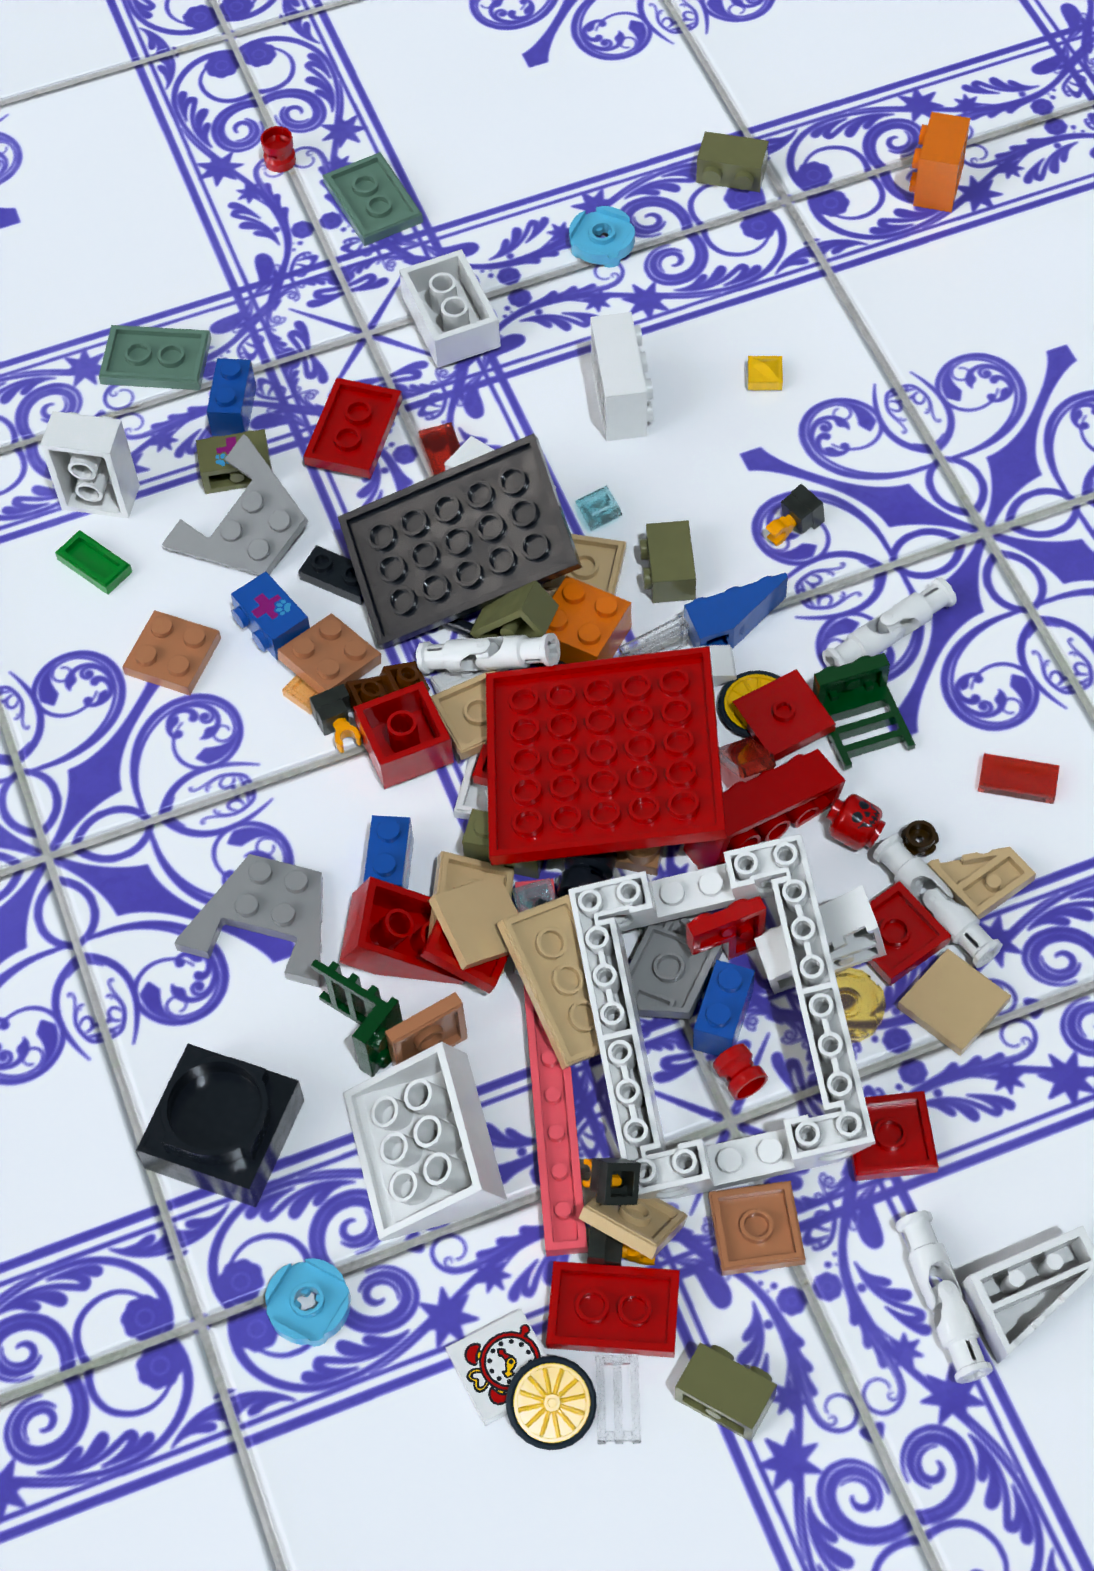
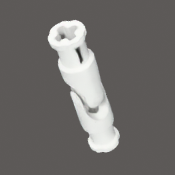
[822,577,957,667]
[416,633,561,674]
[873,834,1003,968]
[895,1210,993,1384]

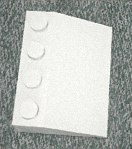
[343,1042,507,1241]

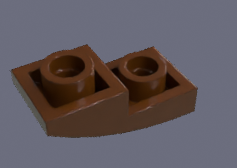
[345,661,430,712]

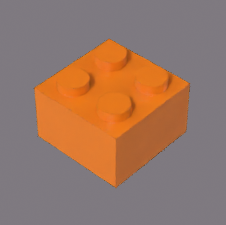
[909,112,971,213]
[546,575,632,663]

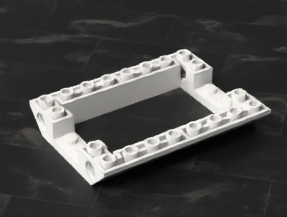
[568,833,875,1199]

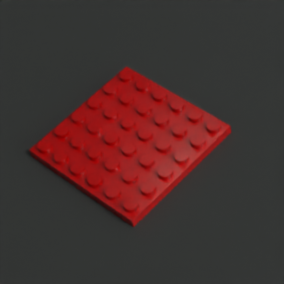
[486,646,727,866]

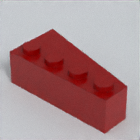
[683,749,846,869]

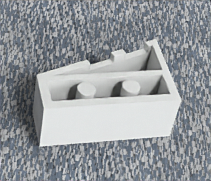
[754,885,887,994]
[960,1225,1094,1364]

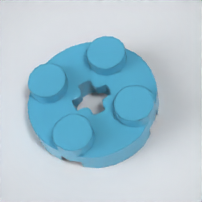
[569,206,635,268]
[265,1258,351,1347]

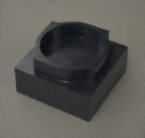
[136,1043,304,1207]

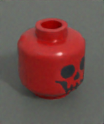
[826,794,886,851]

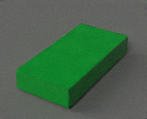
[55,530,132,595]

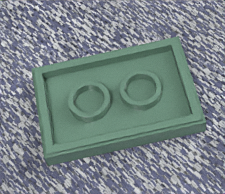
[322,152,423,246]
[99,325,212,390]

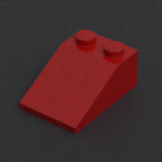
[339,876,465,985]

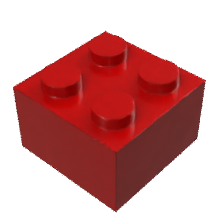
[353,681,454,789]

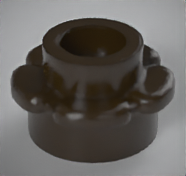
[901,820,939,856]

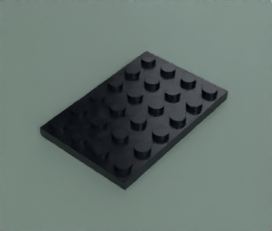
[338,433,582,649]

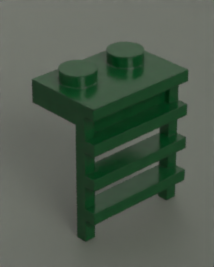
[812,653,916,770]
[311,959,403,1077]

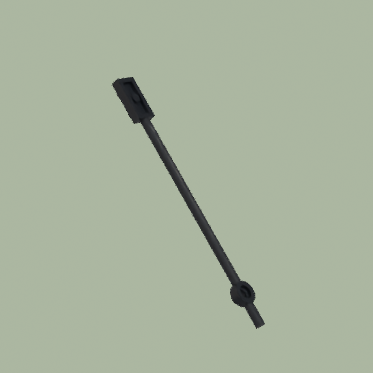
[298,545,567,667]

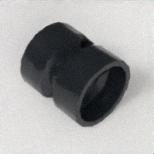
[557,852,617,898]

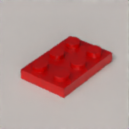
[303,377,403,479]
[546,1261,680,1358]

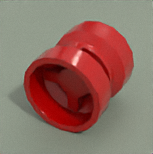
[260,126,296,173]
[713,1043,768,1100]

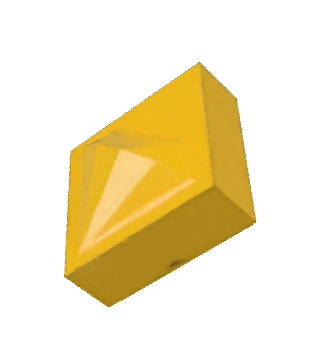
[748,356,783,390]

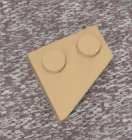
[927,847,1036,920]

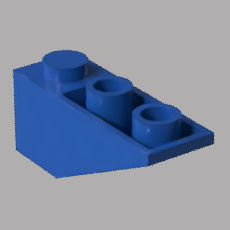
[683,572,788,649]

